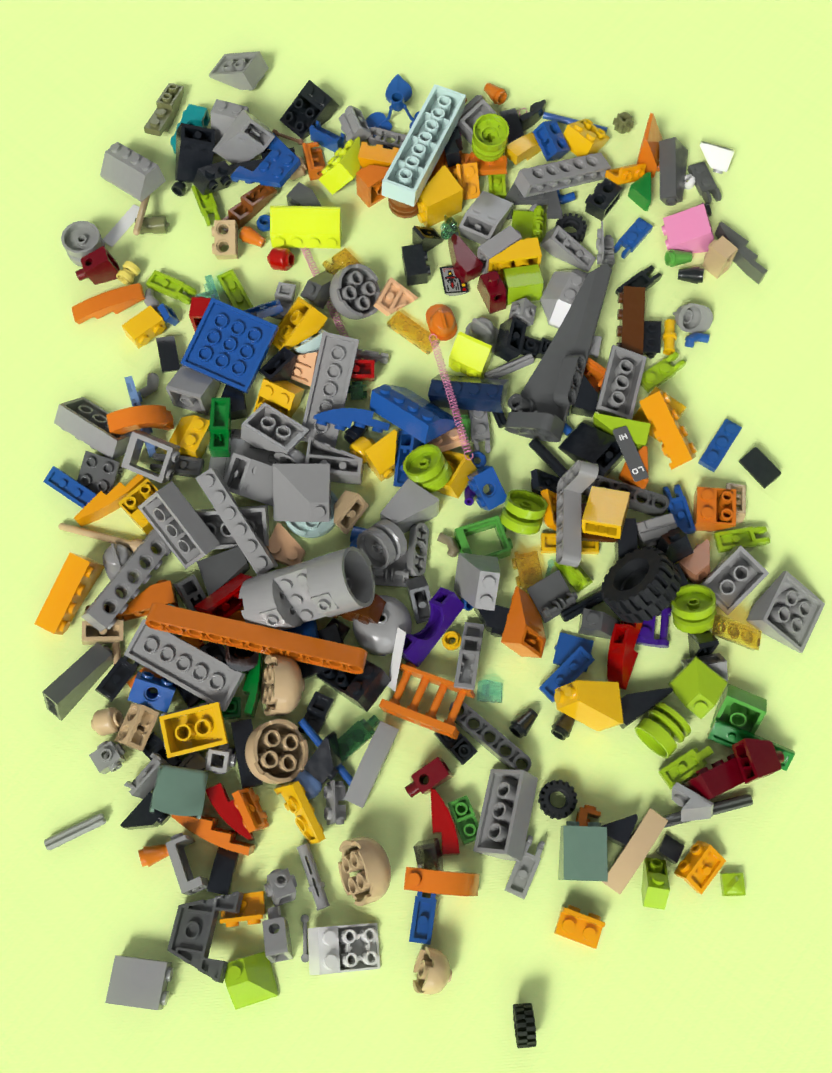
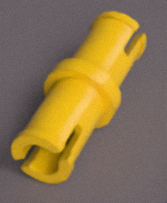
[662,319,677,355]

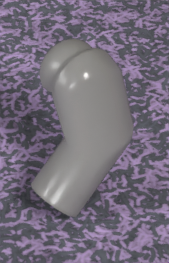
[144,288,160,312]
[139,373,159,398]

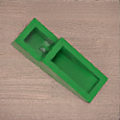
[209,398,231,457]

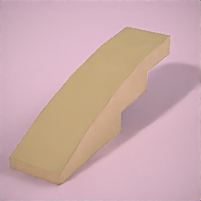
[602,807,668,895]

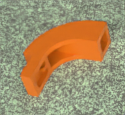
[106,405,174,435]
[404,867,480,896]

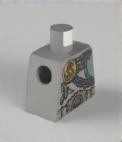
[262,906,293,963]

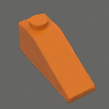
[116,580,179,621]

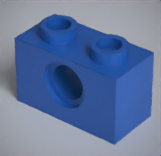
[467,465,506,511]
[127,671,177,713]

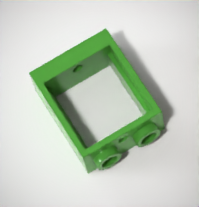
[454,515,513,560]

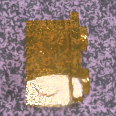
[511,551,543,593]

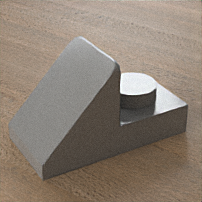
[671,782,714,822]

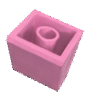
[661,204,715,254]

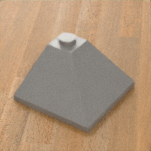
[273,463,331,522]
[746,571,825,653]

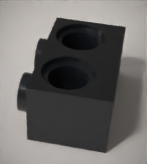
[585,178,623,221]

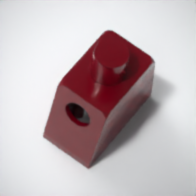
[75,246,120,285]
[477,270,506,314]
[732,738,784,784]
[405,757,454,798]

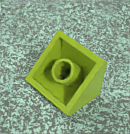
[503,264,544,305]

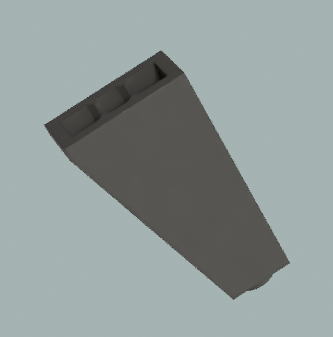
[659,137,688,206]
[42,642,113,721]

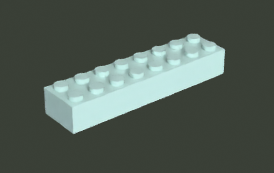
[382,84,466,207]

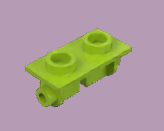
[553,562,593,593]

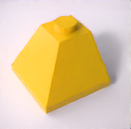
[365,429,398,482]

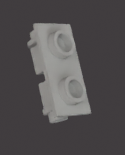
[324,780,346,825]

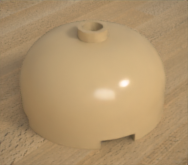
[261,654,305,716]
[245,719,308,784]
[338,837,391,906]

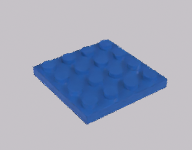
[180,298,279,394]

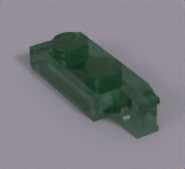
[338,715,380,764]

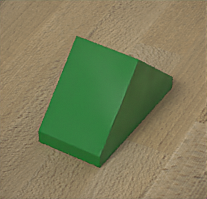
[628,172,651,211]

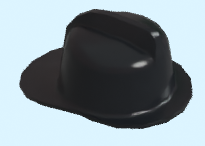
[225,645,259,672]

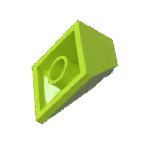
[668,656,727,719]
[224,952,279,1010]

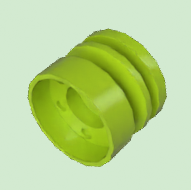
[471,113,509,162]
[635,702,691,758]

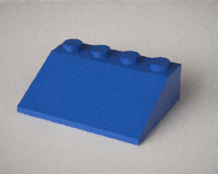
[369,384,461,444]

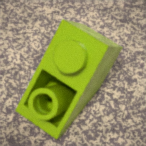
[641,857,670,910]

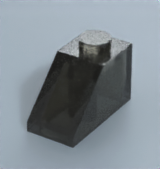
[413,838,444,871]

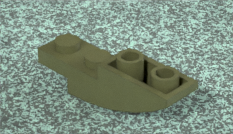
[144,83,184,136]

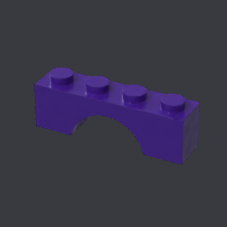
[402,587,464,667]

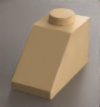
[334,490,369,535]
[82,620,124,645]

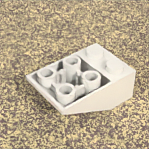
[308,923,380,975]

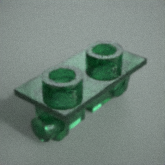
[440,215,458,240]
[346,381,367,400]

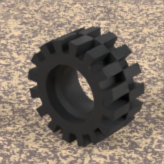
[555,213,587,243]
[538,779,578,820]
[513,1003,537,1048]

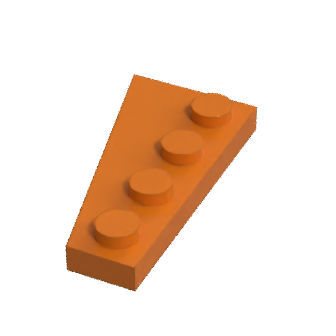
[440,150,508,176]

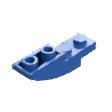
[313,408,390,434]

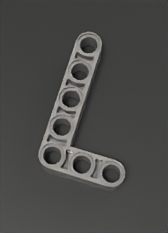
[556,460,599,567]

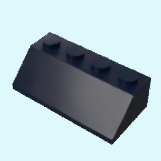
[428,374,509,413]

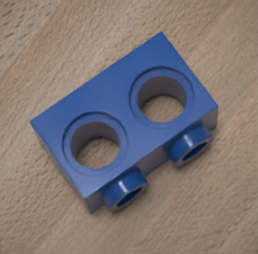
[533,120,570,161]

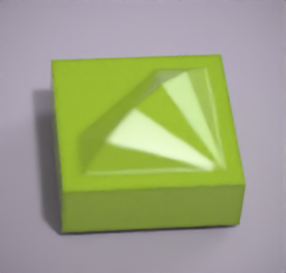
[720,873,746,896]

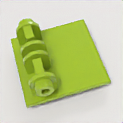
[512,205,547,242]

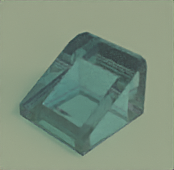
[477,679,503,703]

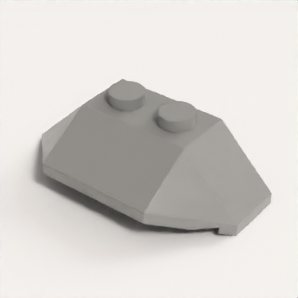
[540,269,588,329]

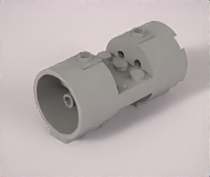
[239,547,375,631]

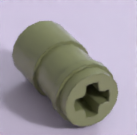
[135,216,170,235]

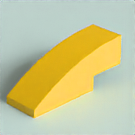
[505,132,542,165]

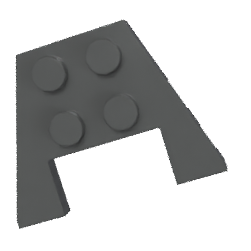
[504,183,563,219]
[167,891,244,983]

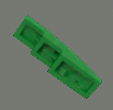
[243,653,263,718]

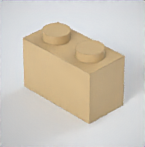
[702,236,738,279]

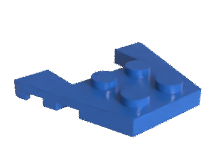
[230,132,301,188]

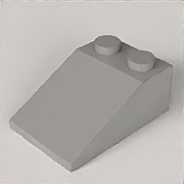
[209,51,269,91]
[241,402,310,454]
[701,545,769,615]

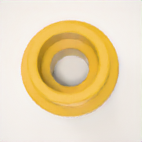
[442,631,462,651]

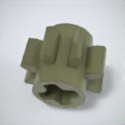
[613,112,634,134]

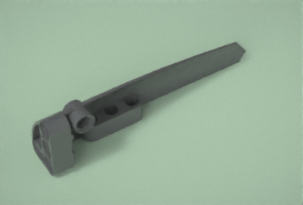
[504,263,612,442]

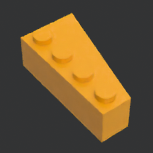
[358,142,433,182]
[639,390,697,470]
[34,552,105,635]

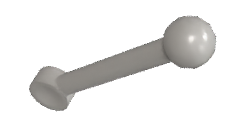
[301,914,309,963]

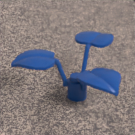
[366,74,420,138]

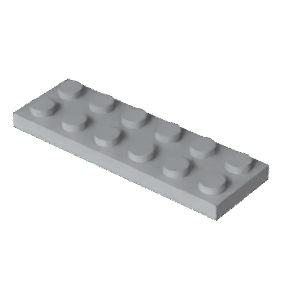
[301,331,359,448]
[124,619,245,711]

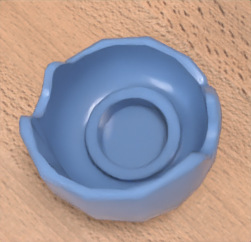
[291,769,322,800]

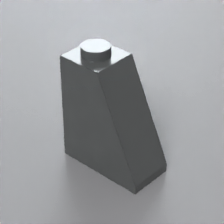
[197,546,250,596]

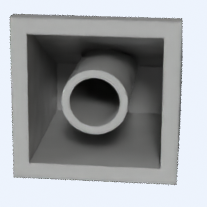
[210,99,249,154]
[166,365,221,415]
[380,478,439,534]
[454,552,500,611]

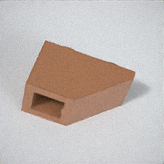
[679,539,710,585]

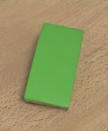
[448,795,479,845]

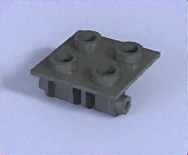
[77,451,123,495]
[527,570,578,623]

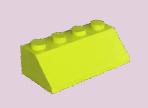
[270,206,342,249]

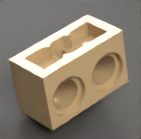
[211,220,238,260]
[114,703,160,751]

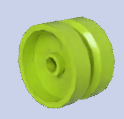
[403,444,452,493]
[500,489,548,535]
[671,584,717,634]

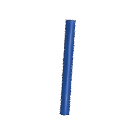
[543,112,608,133]
[298,718,353,786]

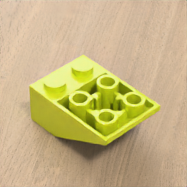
[318,136,360,195]

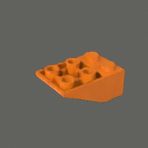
[501,586,546,658]

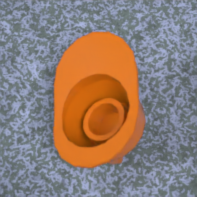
[426,304,457,341]

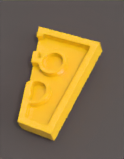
[274,781,326,844]

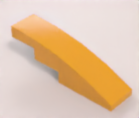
[74,474,145,527]

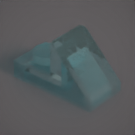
[196,275,220,301]

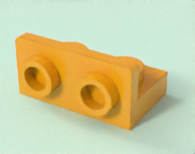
[454,162,480,200]
[674,840,726,895]
[554,905,606,949]

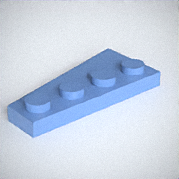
[124,376,158,458]

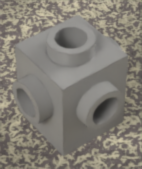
[509,298,537,327]
[89,741,126,774]
[205,744,237,774]
[264,868,297,906]

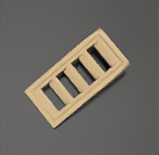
[726,483,746,523]

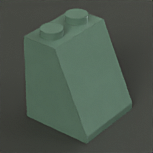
[558,821,608,882]

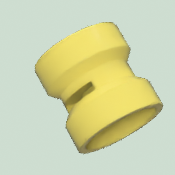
[116,261,141,285]

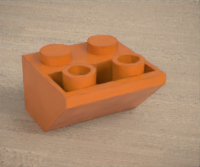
[693,487,736,532]

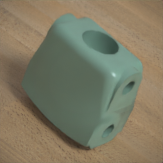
[149,764,208,819]

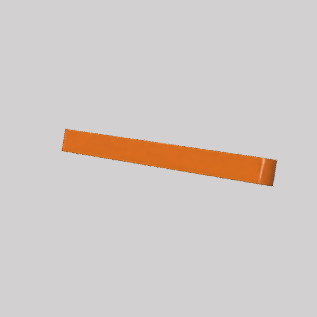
[145,603,368,674]

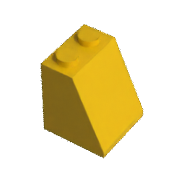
[417,165,463,228]
[554,680,623,731]

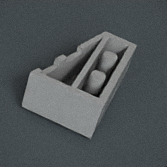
[305,436,364,485]

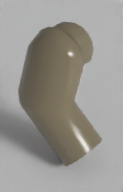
[437,532,460,557]

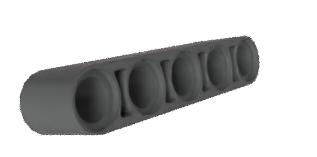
[581,475,669,517]
[449,701,532,772]

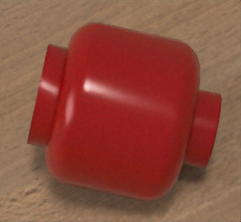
[267,247,295,271]

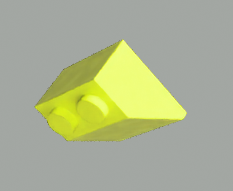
[448,331,492,378]

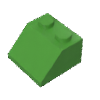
[710,684,767,734]

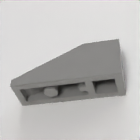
[540,225,596,272]

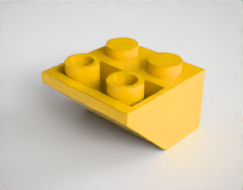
[563,119,610,157]
[254,378,305,418]
[118,479,158,535]

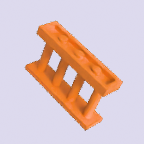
[379,662,475,740]

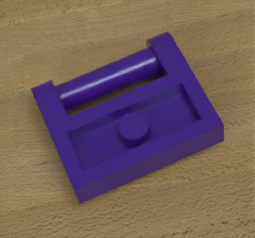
[636,608,672,648]

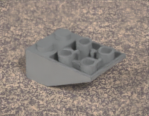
[213,109,275,164]
[458,190,514,245]
[224,453,273,506]

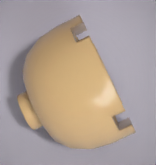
[413,946,452,995]

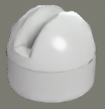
[684,174,695,190]

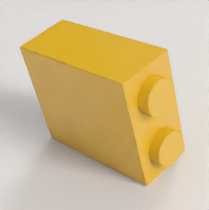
[581,486,630,539]

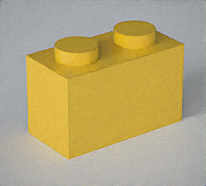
[122,305,167,349]

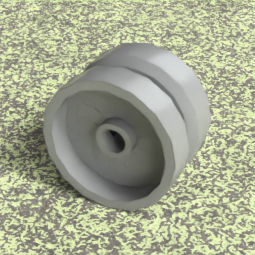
[61,221,105,267]
[357,520,407,570]

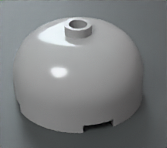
[329,264,381,320]
[353,595,412,656]

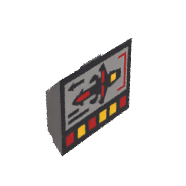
[440,266,469,296]

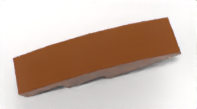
[221,184,277,235]

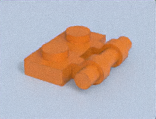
[232,788,269,833]

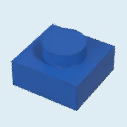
[157,303,180,326]

